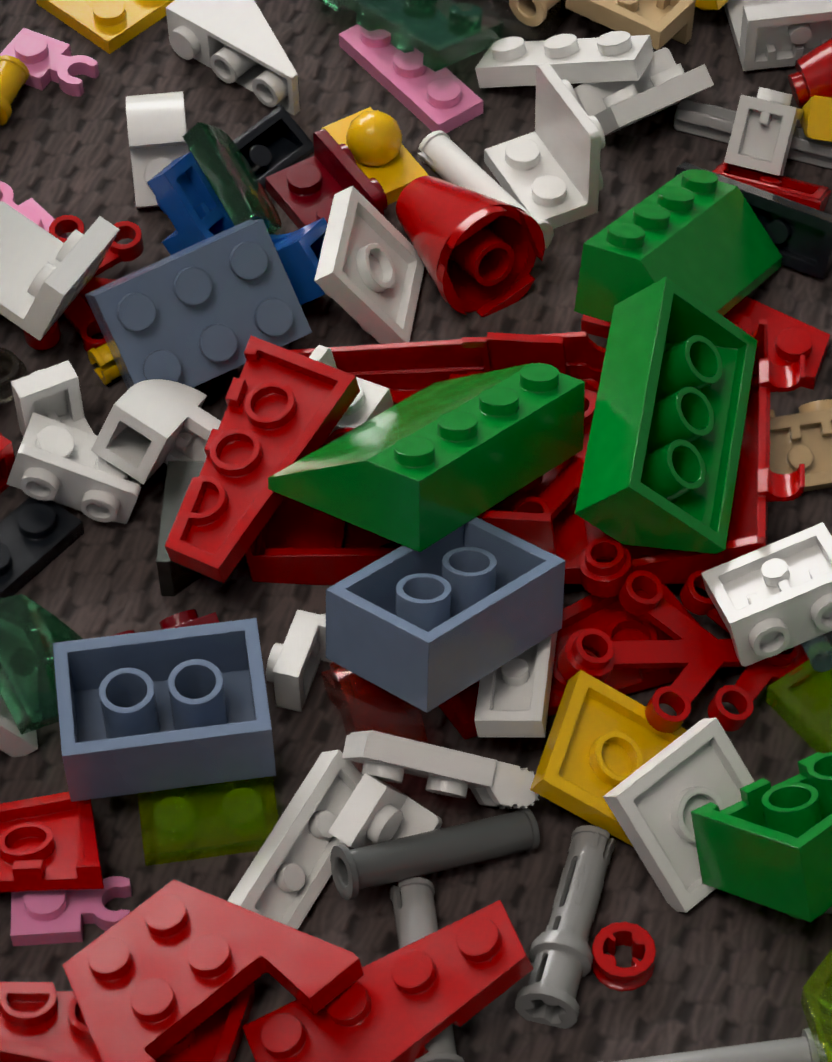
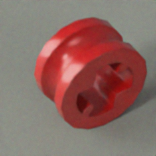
[592,922,656,992]

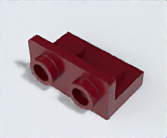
[265,128,388,229]

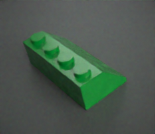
[574,169,783,323]
[575,276,758,554]

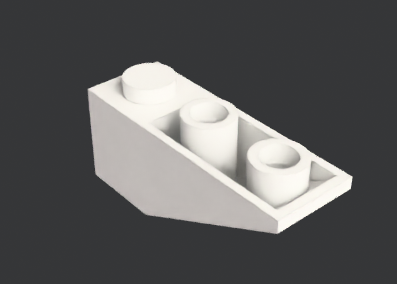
[166,0,300,116]

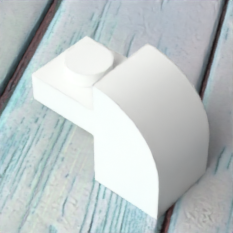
[126,91,189,209]
[90,379,221,485]

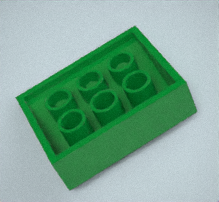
[268,363,585,552]

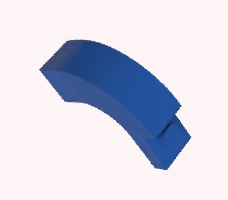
[147,151,328,305]

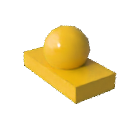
[321,107,429,205]

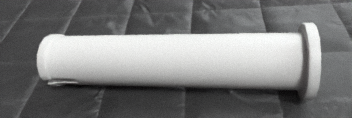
[418,130,554,249]

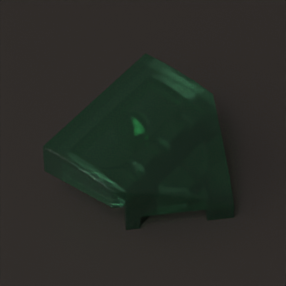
[183,122,282,234]
[0,594,83,735]

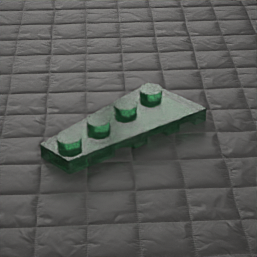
[319,0,504,72]

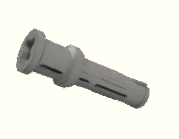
[515,825,616,1029]

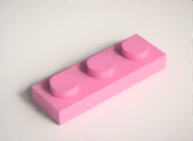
[339,11,483,133]

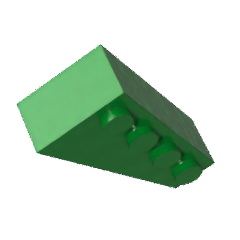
[691,752,832,922]

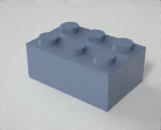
[85,219,312,389]
[326,517,566,713]
[53,618,276,802]

